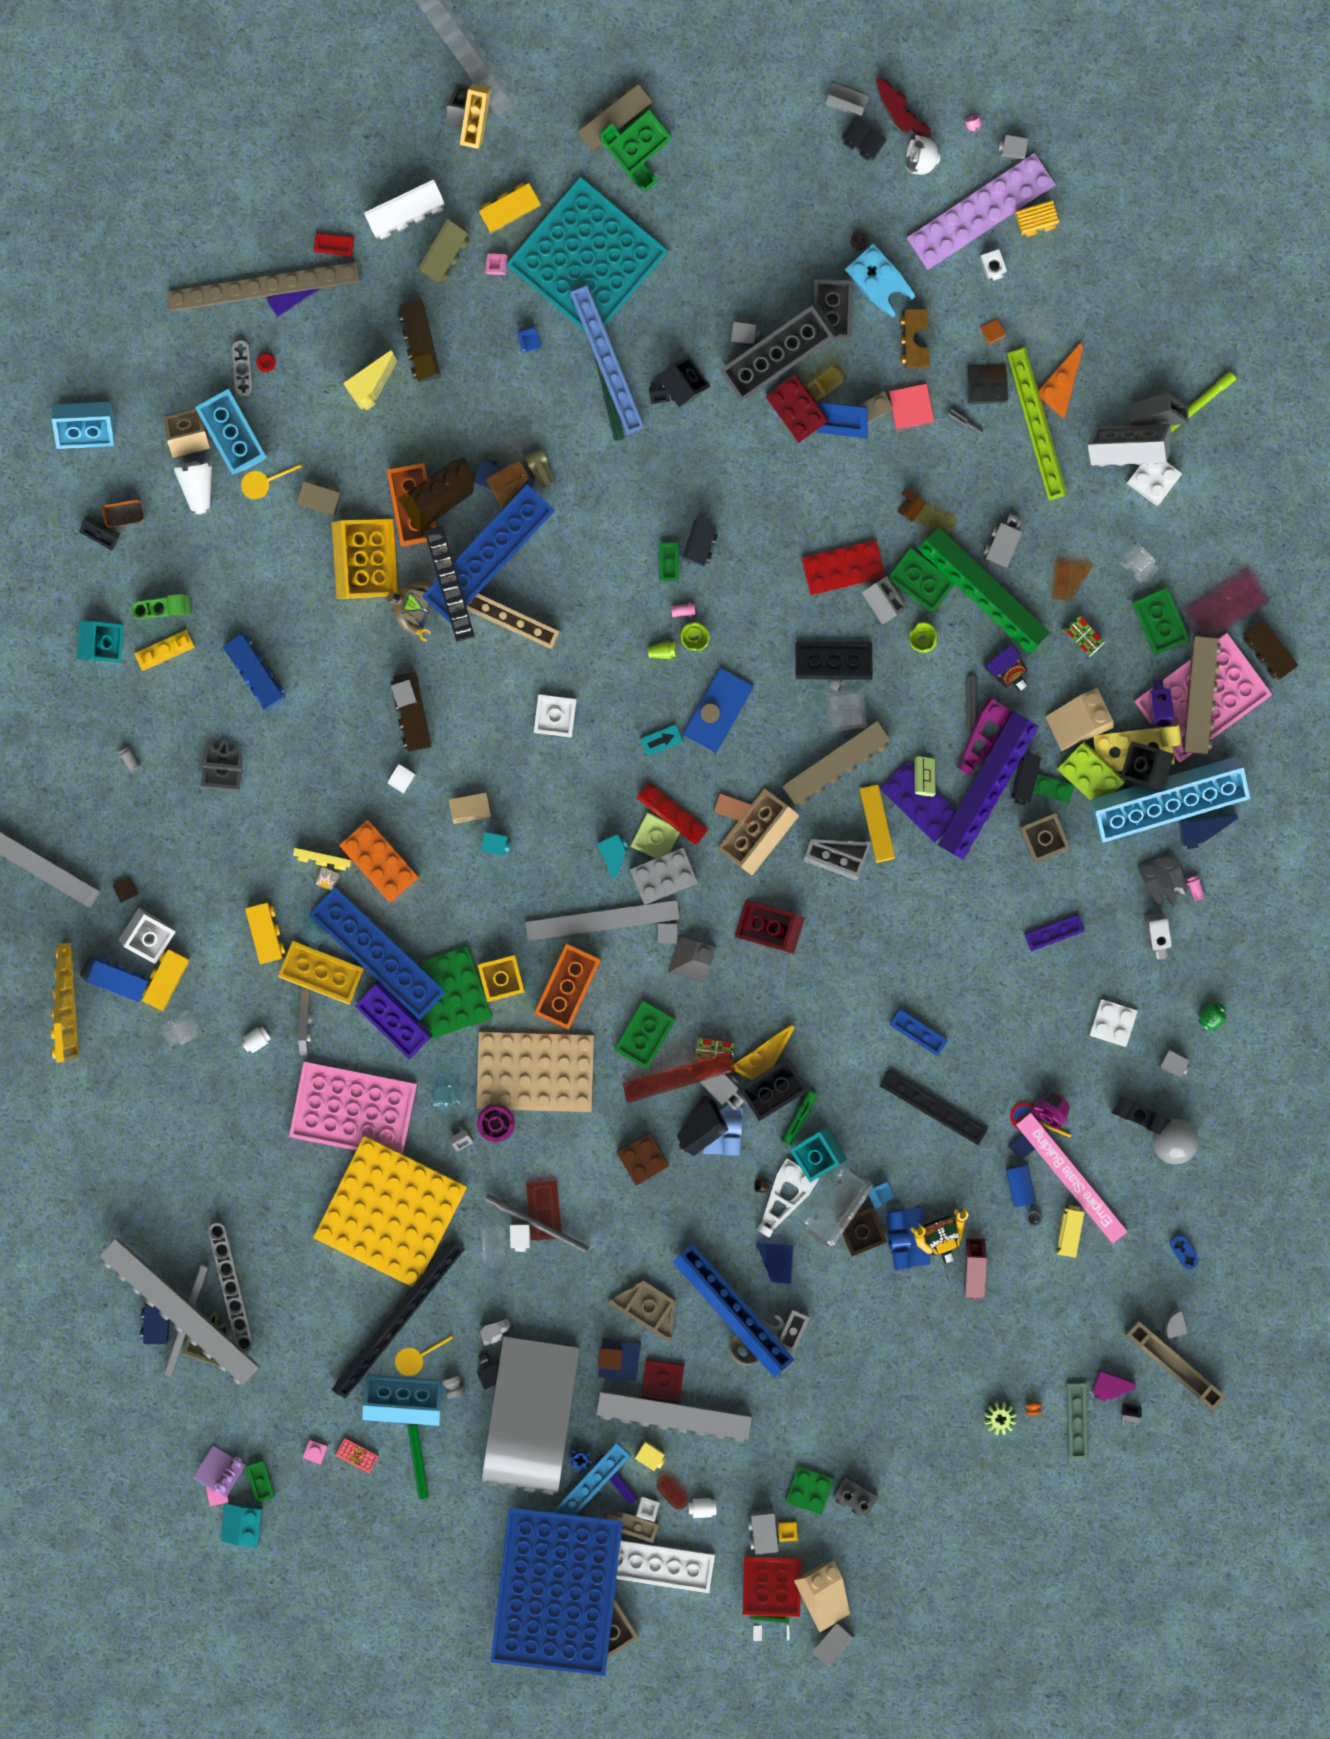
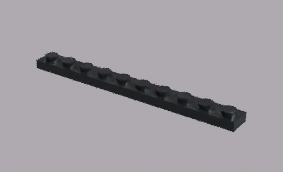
[332,1239,465,1399]

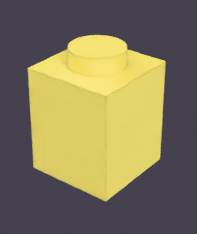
[635,1441,666,1471]

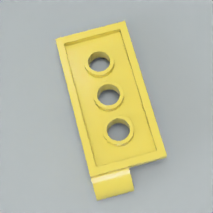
[1094,725,1182,771]

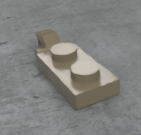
[605,1511,659,1543]

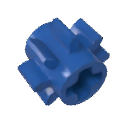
[568,1447,592,1472]

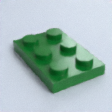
[888,548,955,614]
[1131,588,1190,656]
[614,1001,676,1069]

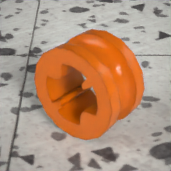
[1025,1403,1043,1415]

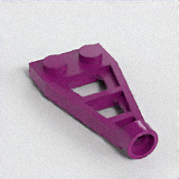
[956,697,1013,775]

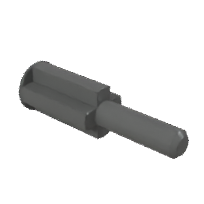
[947,407,983,434]

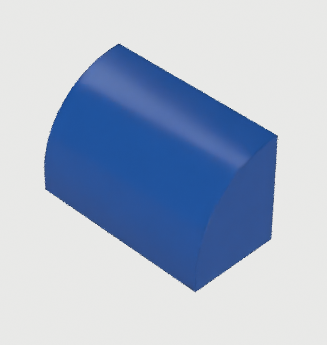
[1006,1164,1036,1207]

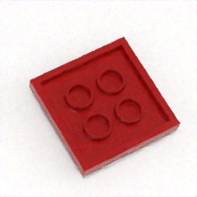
[742,1557,802,1617]

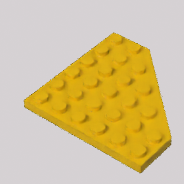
[51,942,79,1063]

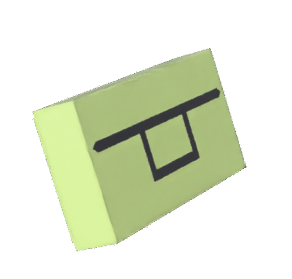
[915,756,935,797]

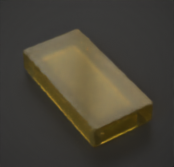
[914,505,957,536]

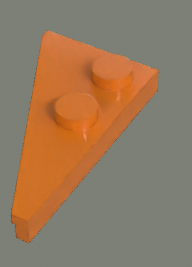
[1039,344,1083,418]

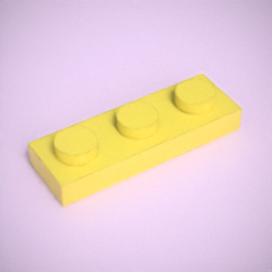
[293,848,352,871]

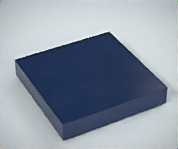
[598,1338,641,1382]

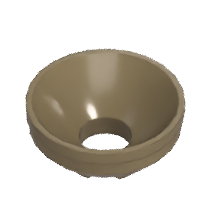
[728,1334,758,1366]

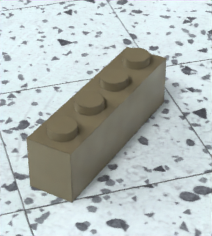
[578,84,653,152]

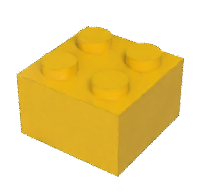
[478,955,525,1002]

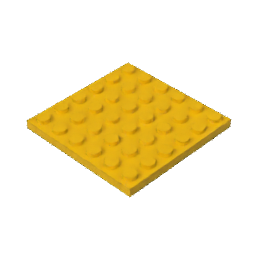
[313,1135,467,1287]

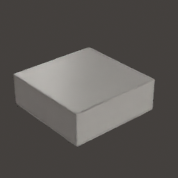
[658,924,677,943]

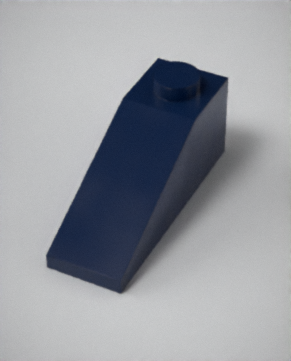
[1179,815,1238,849]

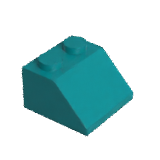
[76,621,124,663]
[597,834,628,879]
[790,1127,848,1182]
[221,1503,263,1548]

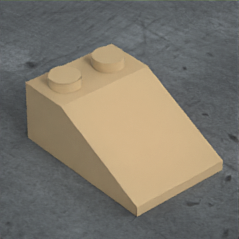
[1045,688,1114,751]
[794,1561,850,1632]

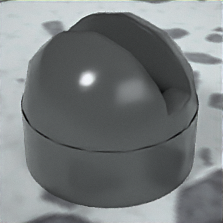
[1027,1210,1043,1226]

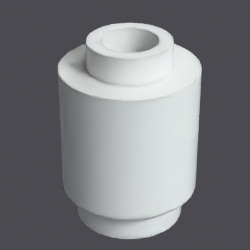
[241,1026,271,1053]
[688,1498,716,1518]

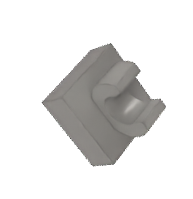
[449,1126,474,1152]

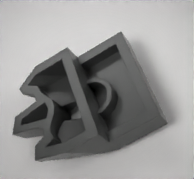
[201,739,242,792]
[1137,852,1187,907]

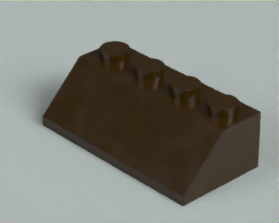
[398,298,441,383]
[399,457,474,532]

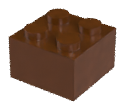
[617,1132,669,1186]

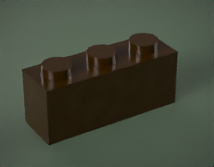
[1243,620,1299,680]

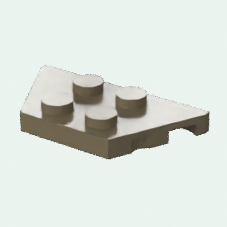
[608,1280,676,1343]

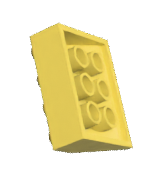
[343,350,398,410]

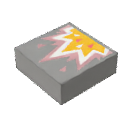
[315,867,340,891]

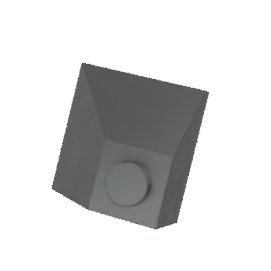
[668,936,716,983]

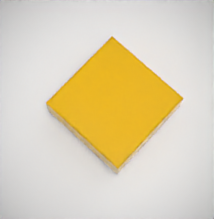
[778,1521,798,1542]

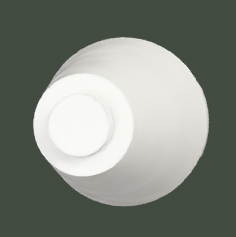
[174,460,212,514]

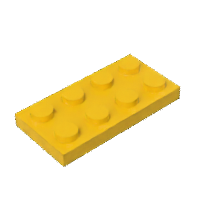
[278,941,364,1005]

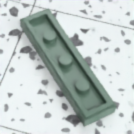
[1067,1382,1088,1460]

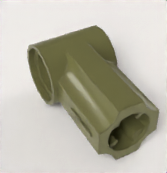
[524,448,556,489]

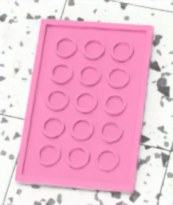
[1133,633,1272,763]
[289,1061,417,1154]

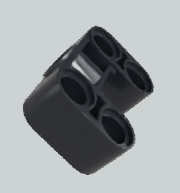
[1110,1095,1170,1135]

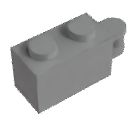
[983,513,1023,568]
[696,1062,745,1110]

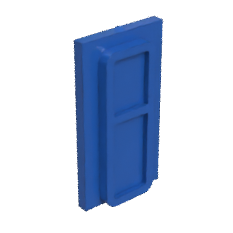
[817,402,868,438]

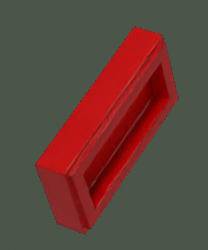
[314,233,354,257]

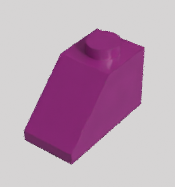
[1091,1370,1137,1401]

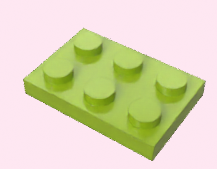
[1057,741,1126,800]

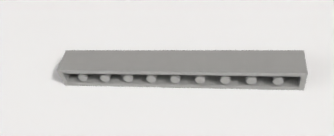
[100,1238,260,1385]

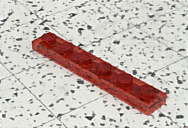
[623,1051,735,1103]

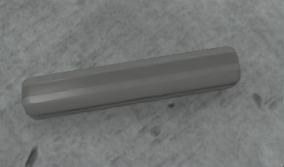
[966,676,977,733]

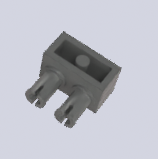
[833,1475,879,1517]

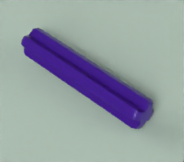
[596,1454,637,1504]

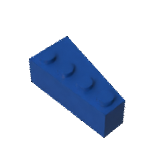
[223,634,286,711]

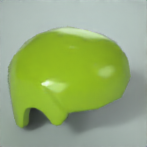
[680,622,710,651]
[909,622,938,653]

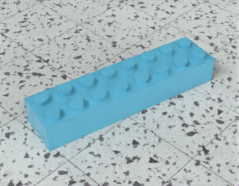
[1090,756,1250,842]

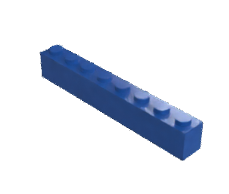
[673,1244,795,1378]

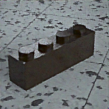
[391,672,432,752]

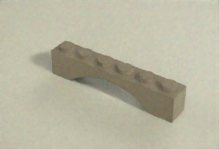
[1124,1319,1226,1411]

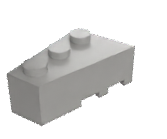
[803,839,871,881]

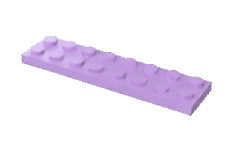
[906,153,1055,270]

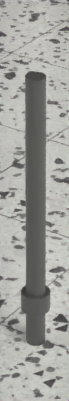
[484,1194,589,1254]

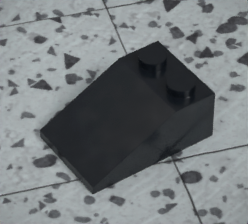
[682,520,718,567]

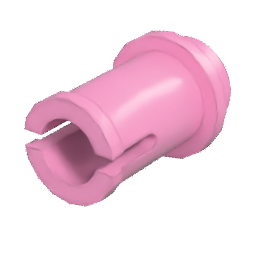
[671,602,696,617]
[1186,875,1206,901]

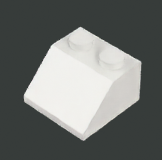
[118,908,175,964]

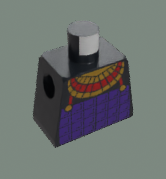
[983,643,1028,692]

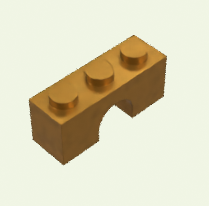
[901,309,929,369]

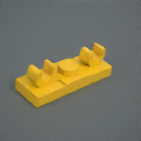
[134,630,195,671]

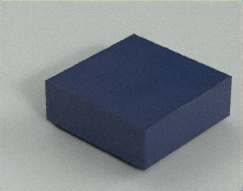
[1008,1134,1035,1161]

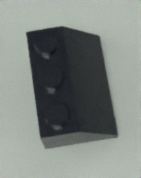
[739,1058,808,1121]

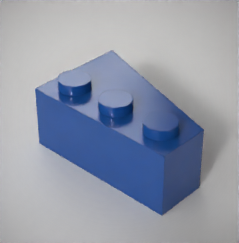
[80,956,148,1002]

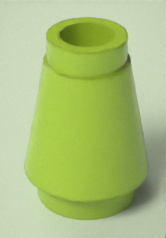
[648,640,677,659]

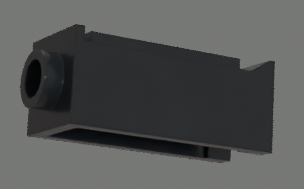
[1011,754,1041,805]

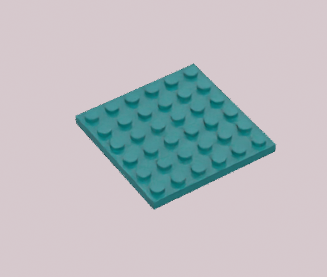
[506,177,668,332]

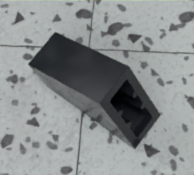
[677,1095,729,1156]

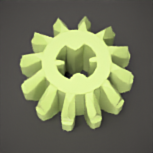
[984,1402,1016,1435]

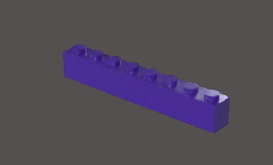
[938,711,1039,860]

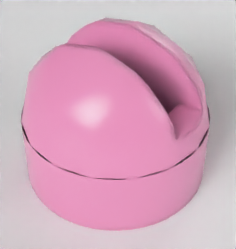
[965,115,981,131]

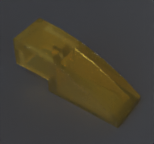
[806,364,848,402]

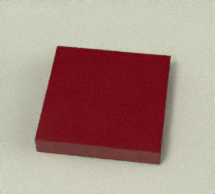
[641,1359,684,1403]

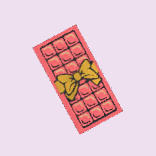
[336,1438,379,1473]

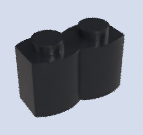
[842,118,887,161]

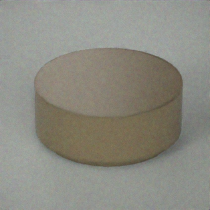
[701,704,720,723]

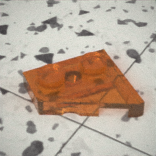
[486,460,529,509]
[1051,561,1092,601]

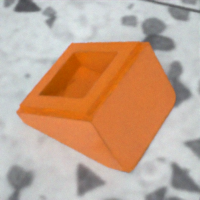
[980,319,1006,345]

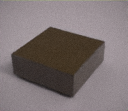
[113,877,138,903]

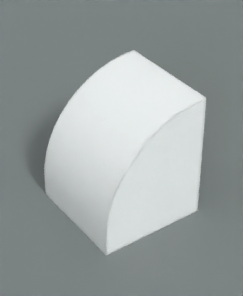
[388,764,416,794]

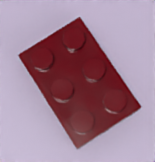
[765,374,830,443]

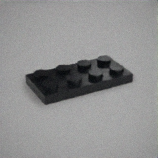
[795,642,873,680]

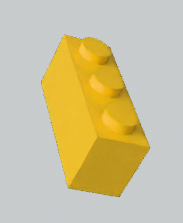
[460,83,491,149]
[479,183,541,234]
[245,903,286,964]
[142,949,190,1011]

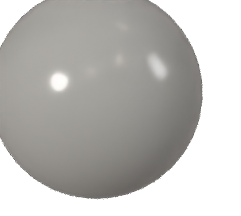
[1152,1118,1199,1164]

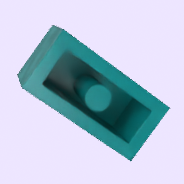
[481,832,511,856]

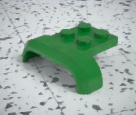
[599,108,672,190]

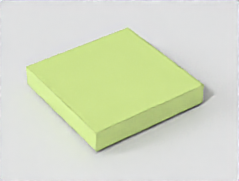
[630,812,679,858]

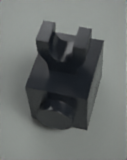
[477,1352,499,1390]

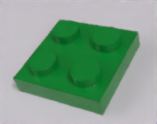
[785,1466,834,1515]

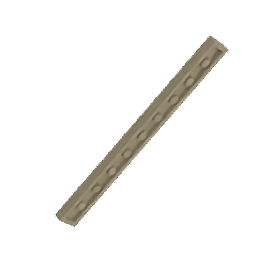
[167,262,360,312]

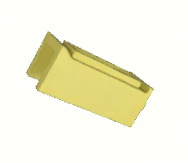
[1056,1205,1084,1258]

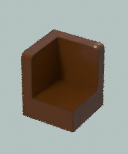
[898,488,926,522]
[598,1346,623,1369]

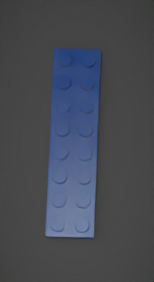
[422,485,555,623]
[309,887,446,1020]

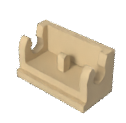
[449,793,491,824]

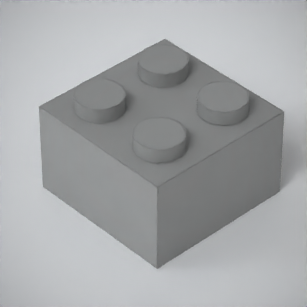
[747,1509,778,1554]

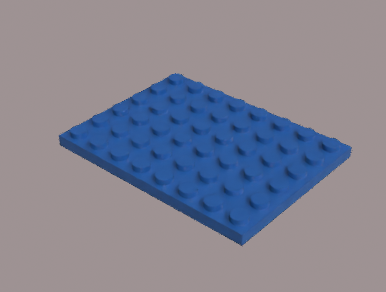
[491,1508,623,1676]

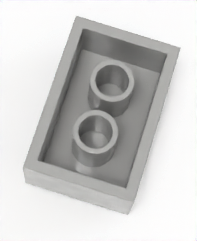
[630,847,698,905]

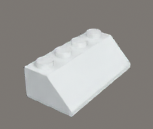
[364,180,445,239]

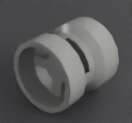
[441,1374,466,1399]

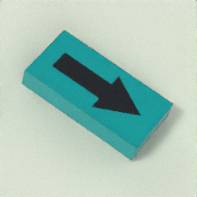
[641,724,683,756]

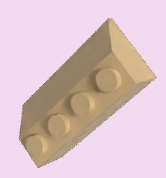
[717,788,799,876]

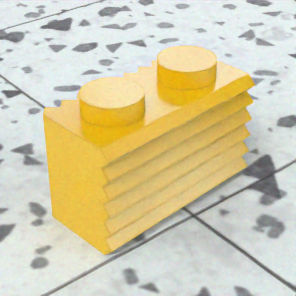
[1015,200,1059,237]

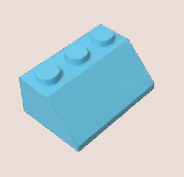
[52,402,114,449]

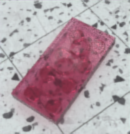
[1184,570,1270,638]

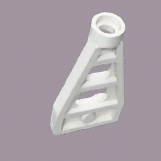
[756,1158,819,1237]

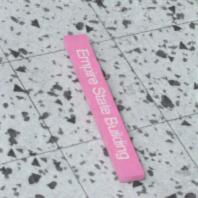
[1016,1112,1128,1243]

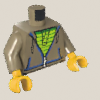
[387,581,433,642]

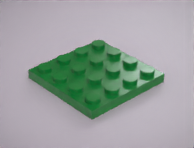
[408,946,492,1040]

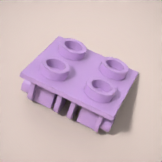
[193,1446,246,1498]

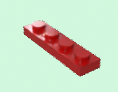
[636,782,709,845]

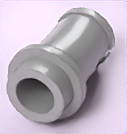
[119,747,141,772]

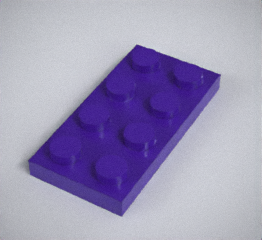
[880,762,957,843]
[355,981,433,1060]

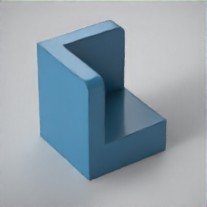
[866,1180,895,1208]

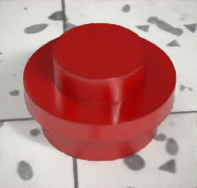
[256,353,276,372]

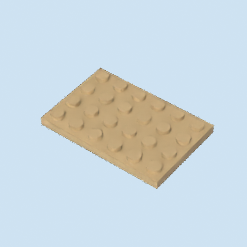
[476,1032,594,1112]

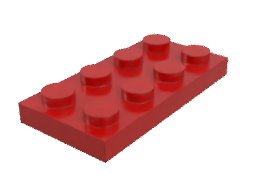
[802,540,885,595]

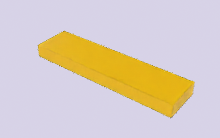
[860,785,895,863]

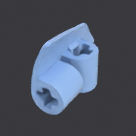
[703,1105,743,1155]

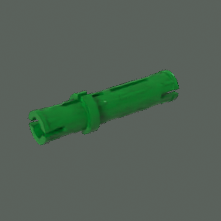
[781,1090,818,1146]

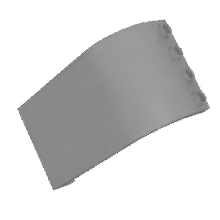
[482,1337,580,1495]

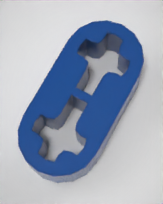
[1170,1235,1198,1269]

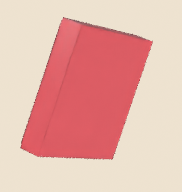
[889,384,934,430]

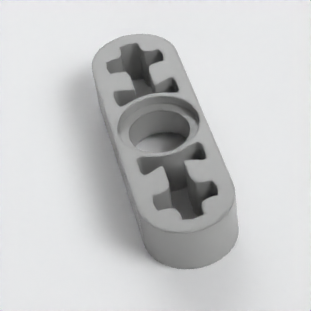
[232,340,253,397]

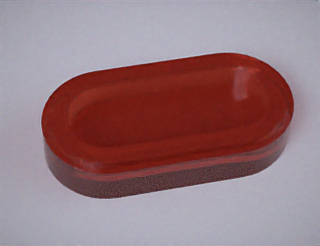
[657,1475,688,1510]

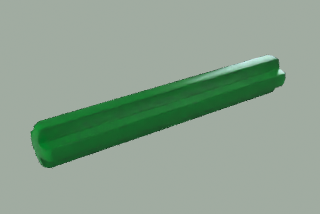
[407,1424,429,1500]

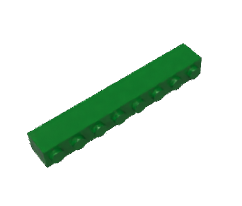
[918,527,1050,654]

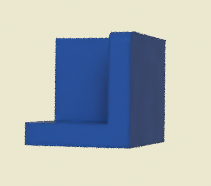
[517,327,541,353]

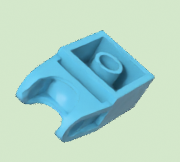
[844,244,915,318]

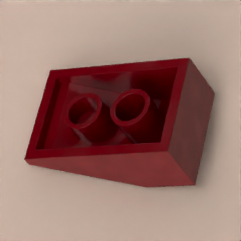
[735,900,805,954]

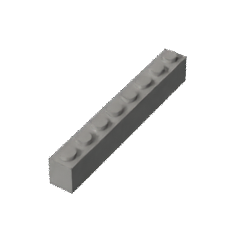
[597,1390,752,1442]

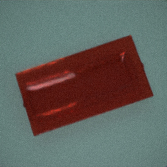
[526,1180,562,1241]

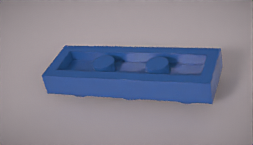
[889,1009,948,1057]

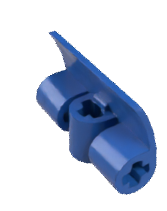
[887,1208,930,1270]

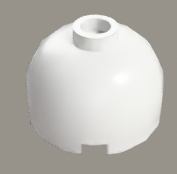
[906,135,940,174]

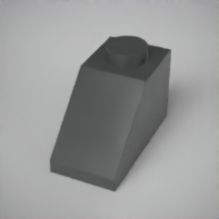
[446,84,470,128]

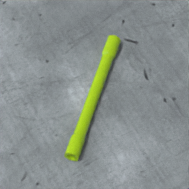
[1171,371,1236,433]

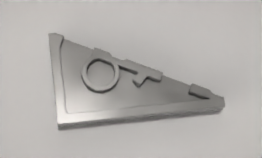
[298,987,313,1056]

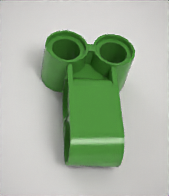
[131,594,191,619]

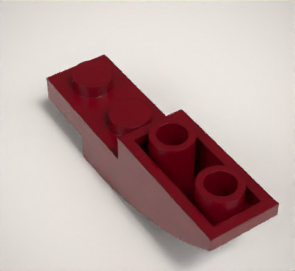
[875,77,932,138]

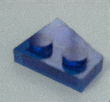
[756,1243,794,1284]

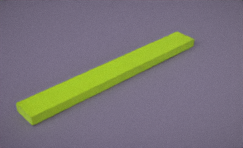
[1007,347,1068,501]

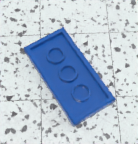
[683,668,754,753]

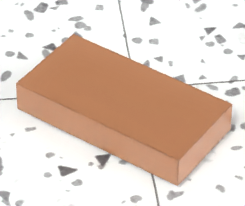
[713,794,756,824]

